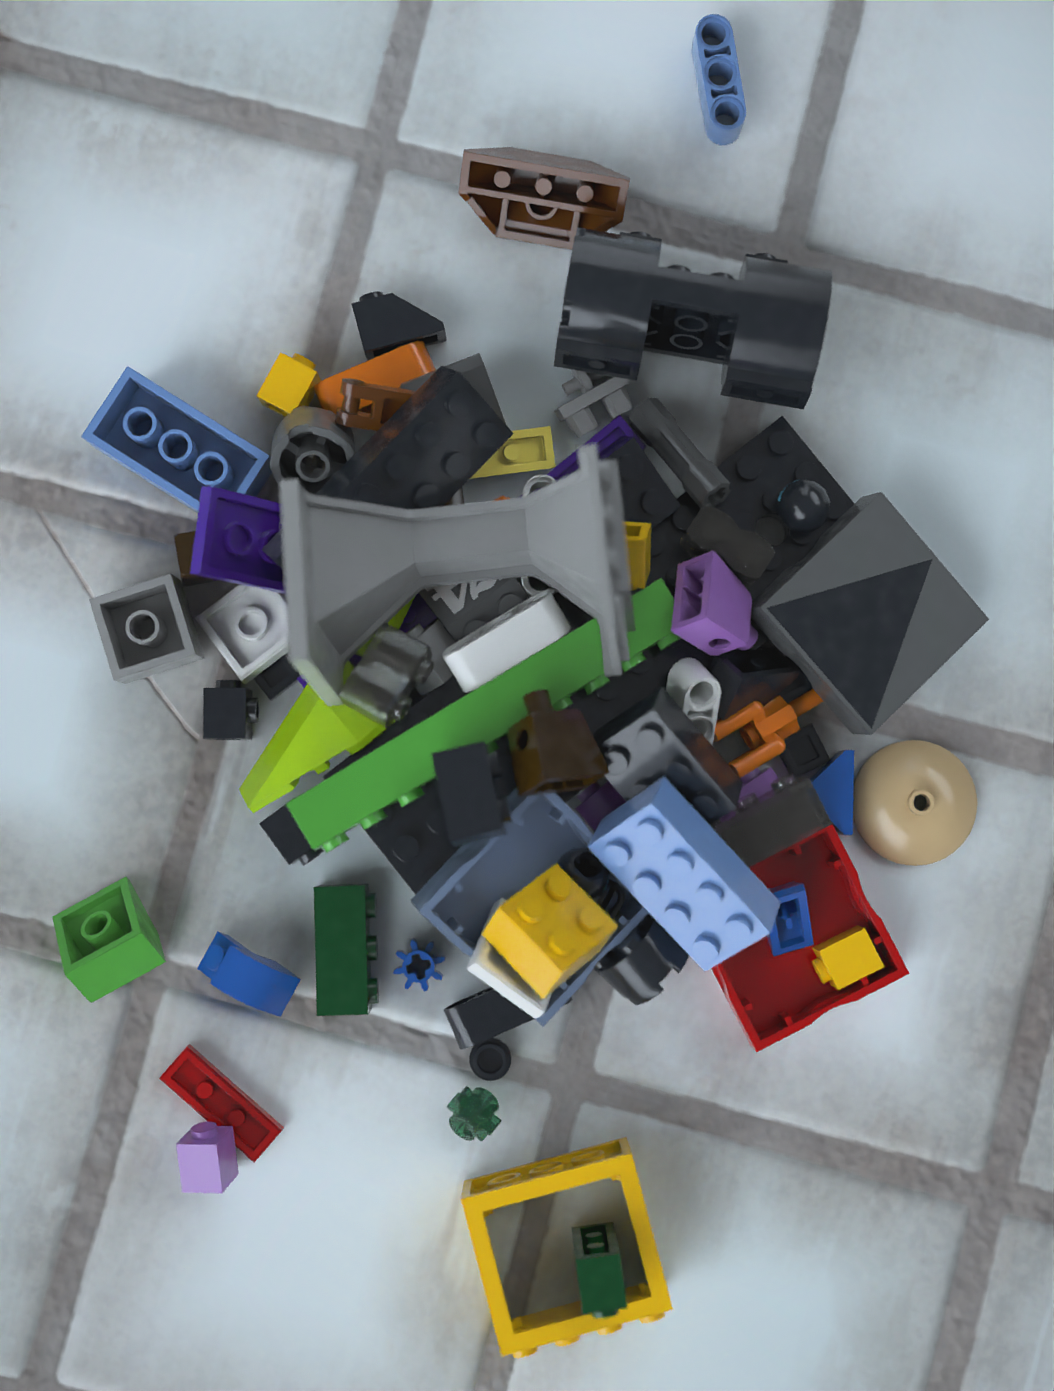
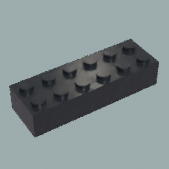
[261,365,514,571]

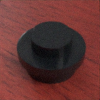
[469,1038,511,1081]

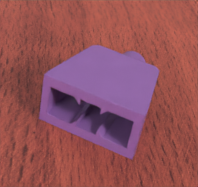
[671,551,758,656]

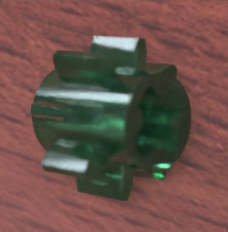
[447,1086,502,1141]

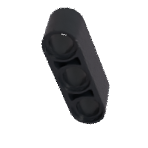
[444,987,573,1050]

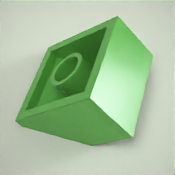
[52,877,166,1003]

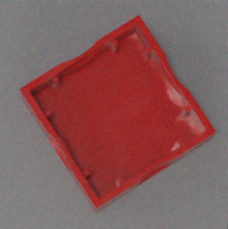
[711,819,910,1052]

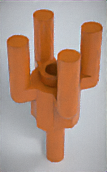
[713,689,824,778]

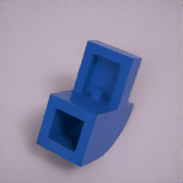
[197,931,301,1017]

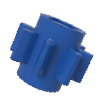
[393,938,446,992]

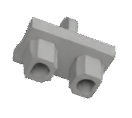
[554,369,633,438]

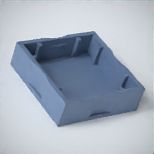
[410,787,649,1027]

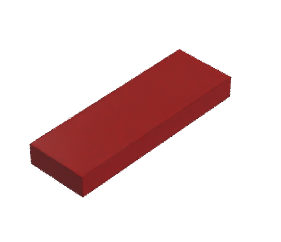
[159,1044,284,1162]

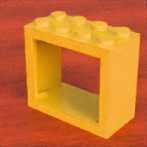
[461,1137,673,1358]

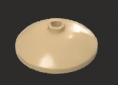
[853,740,977,866]

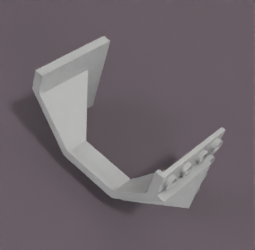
[280,444,636,706]

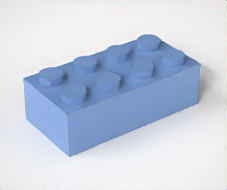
[81,366,272,513]
[587,777,781,971]

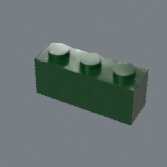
[314,884,379,1016]
[571,1222,628,1319]

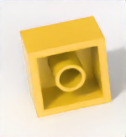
[481,863,618,999]

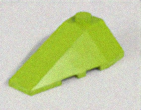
[239,660,397,813]

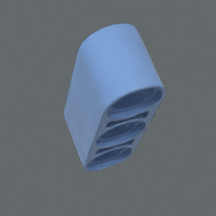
[692,14,746,145]

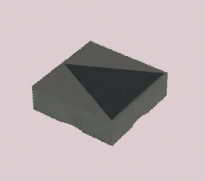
[751,492,989,735]

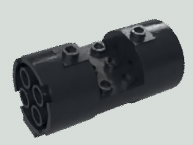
[554,227,832,410]

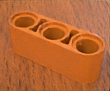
[314,341,436,414]

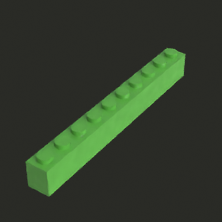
[286,578,681,853]

